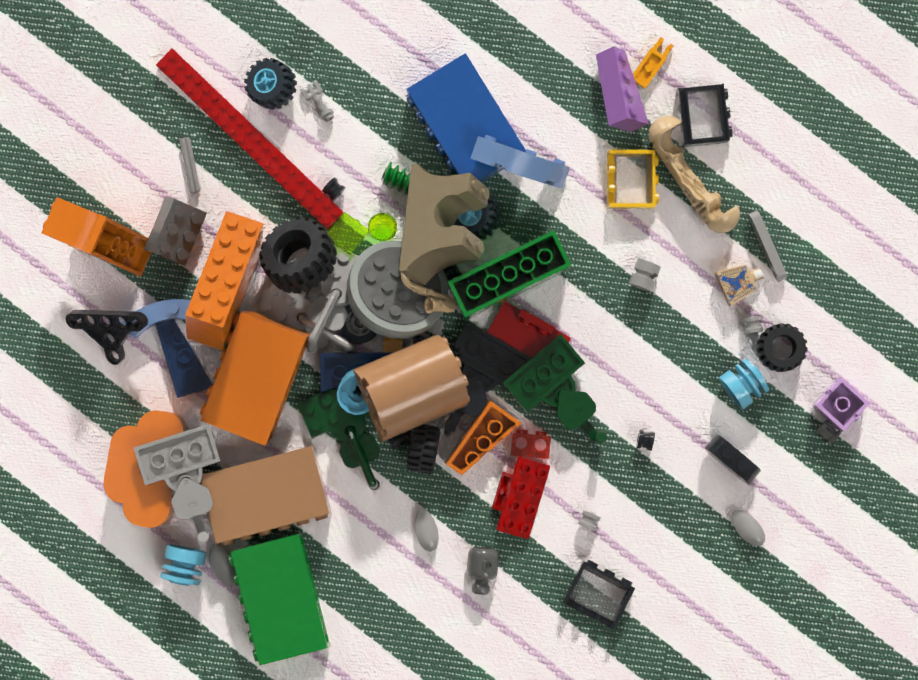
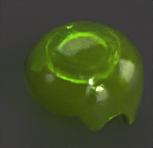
[368,212,397,241]

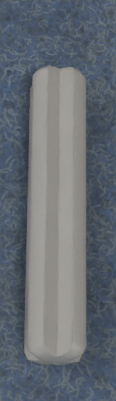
[180,137,200,194]

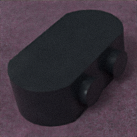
[704,434,761,486]

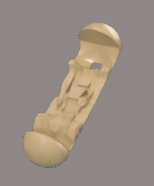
[649,116,740,234]

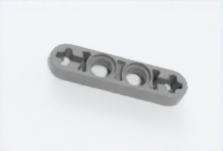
[748,210,787,282]

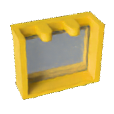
[607,150,659,209]

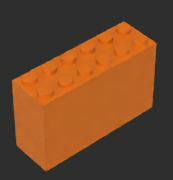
[185,211,263,351]
[200,309,310,446]

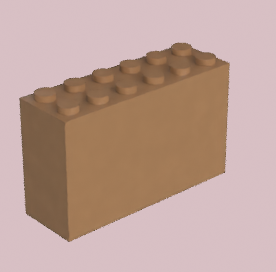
[200,446,332,546]

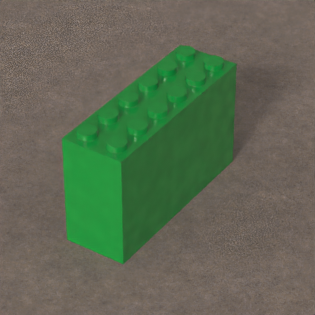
[448,230,571,321]
[229,532,330,666]

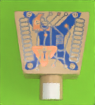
[714,265,764,307]

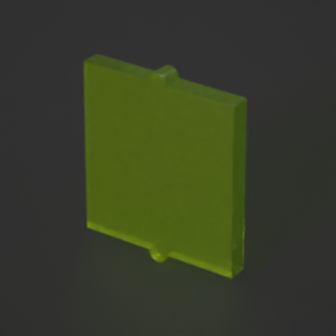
[328,212,370,255]

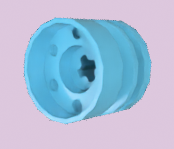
[719,358,769,410]
[337,370,369,415]
[160,544,207,586]

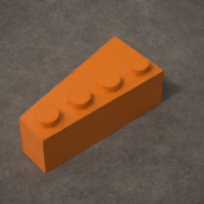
[444,400,521,475]

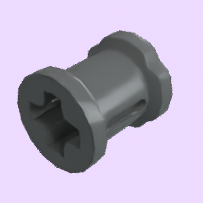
[815,419,841,445]

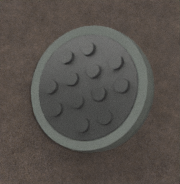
[347,241,449,339]

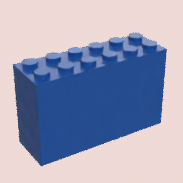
[406,53,526,183]

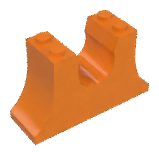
[41,197,151,277]

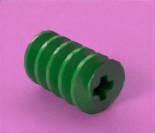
[381,161,410,195]

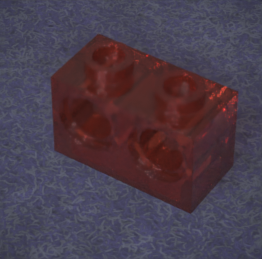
[510,429,551,459]

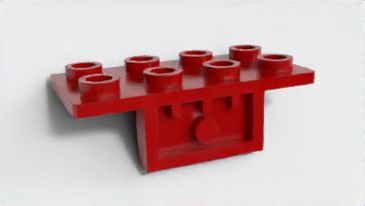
[487,301,571,358]
[492,456,550,539]

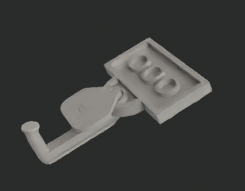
[306,246,359,354]
[252,281,358,352]
[133,424,220,543]

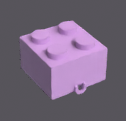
[812,377,870,432]

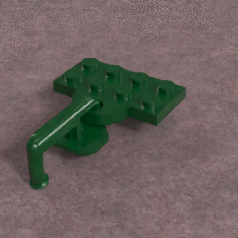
[502,334,607,444]
[297,386,380,490]

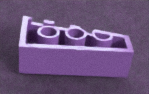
[596,46,649,132]

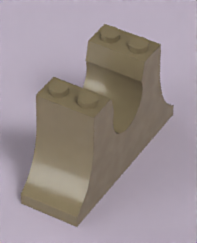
[399,164,490,286]

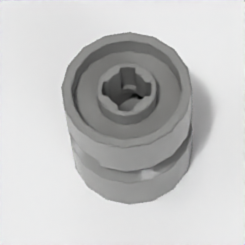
[628,258,661,292]

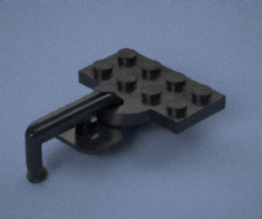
[444,322,531,437]

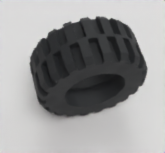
[259,218,337,294]

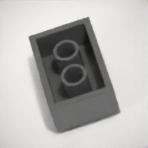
[144,196,207,266]

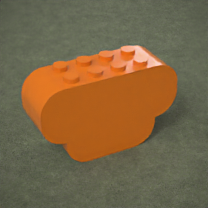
[103,410,188,528]

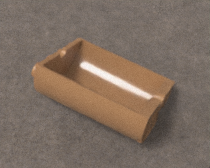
[353,335,470,442]

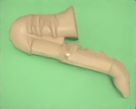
[401,273,457,314]

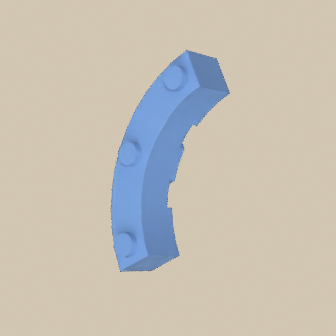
[471,135,570,189]
[122,299,191,338]

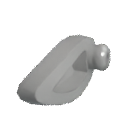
[415,508,439,552]
[731,510,765,546]
[208,544,235,586]

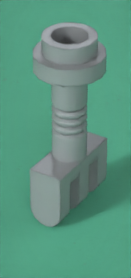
[300,80,334,122]

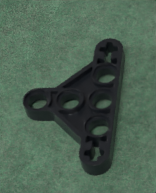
[65,309,148,365]

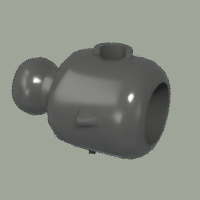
[467,547,500,595]

